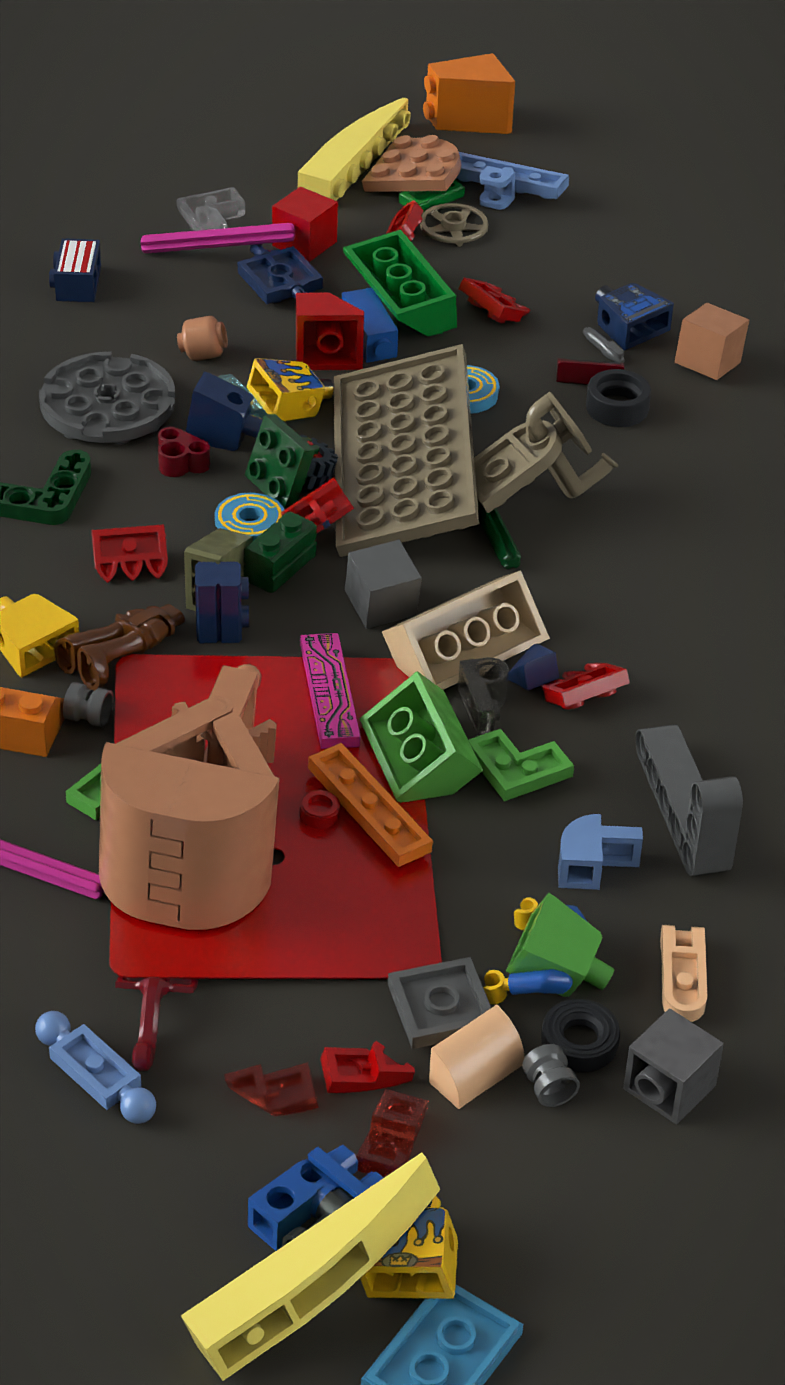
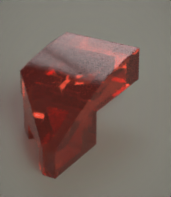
[224,1062,319,1116]

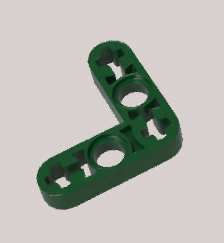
[0,449,91,525]

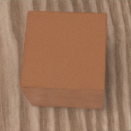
[674,303,749,380]

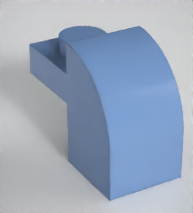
[558,814,643,890]

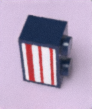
[49,238,102,302]

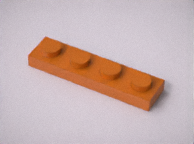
[308,743,433,867]

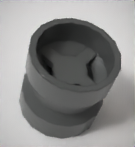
[63,682,114,728]
[522,1044,580,1107]

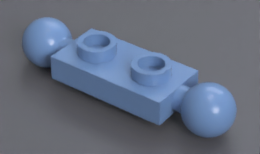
[35,1011,156,1124]

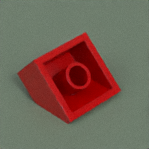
[296,292,364,370]

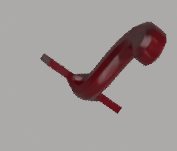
[115,976,198,1071]

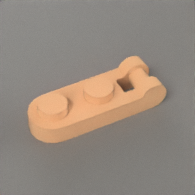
[660,925,707,1022]

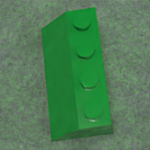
[343,229,457,337]

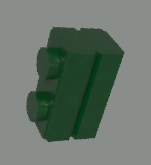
[244,511,317,593]

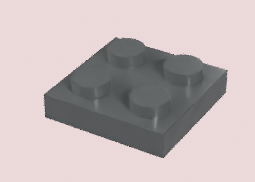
[388,957,491,1049]

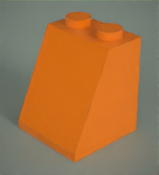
[423,53,515,134]

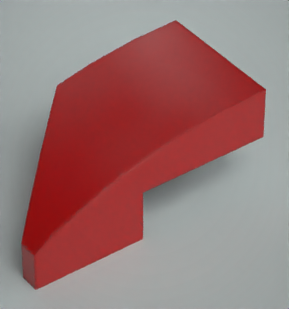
[320,1041,415,1093]

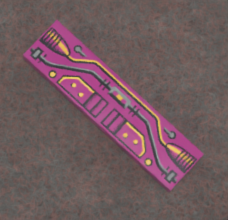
[300,633,360,749]

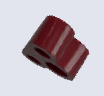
[158,427,210,477]

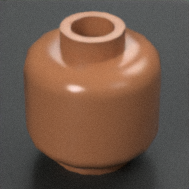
[177,316,228,361]

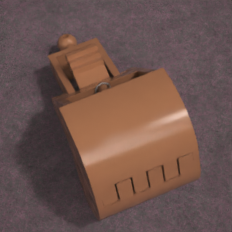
[99,664,279,930]

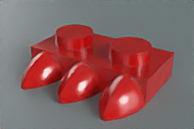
[458,277,530,323]
[92,524,168,583]
[541,663,630,710]

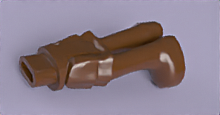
[54,604,185,690]

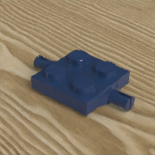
[237,244,323,304]

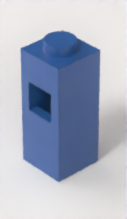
[342,288,398,363]

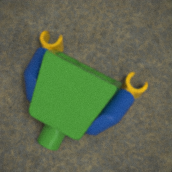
[483,893,614,1004]

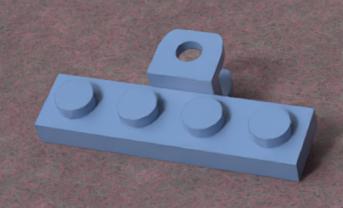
[457,152,569,210]

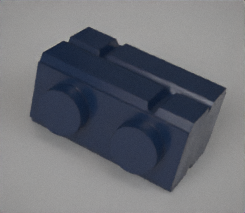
[195,562,249,643]

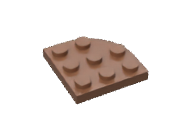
[362,135,462,192]

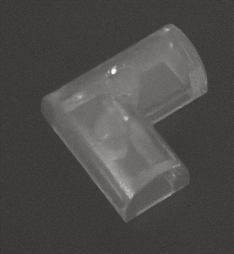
[176,187,245,231]

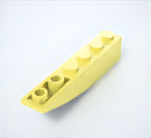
[298,98,411,201]
[181,1153,440,1381]

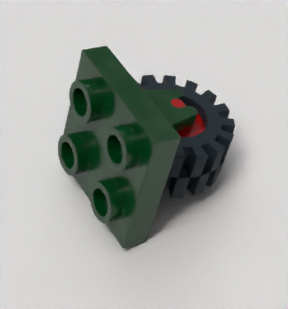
[245,414,338,510]

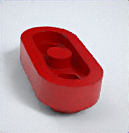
[386,200,423,241]

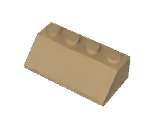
[382,570,550,690]

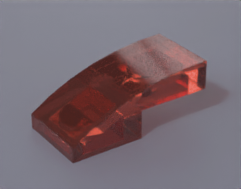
[356,1089,428,1178]

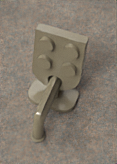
[474,391,619,513]

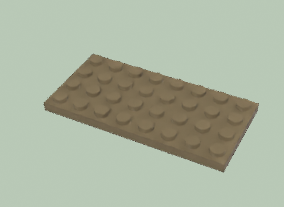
[334,344,479,557]

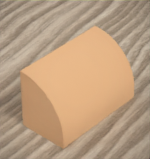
[429,1005,524,1109]

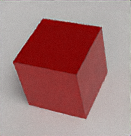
[272,186,338,262]

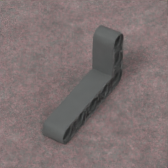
[635,724,743,876]

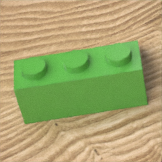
[359,671,483,803]

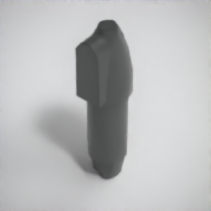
[583,327,625,363]

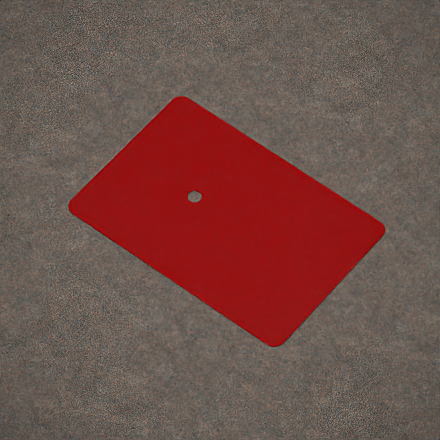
[109,654,442,979]

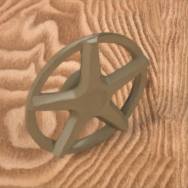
[420,203,489,247]

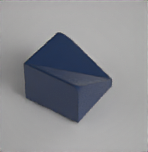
[507,643,559,690]

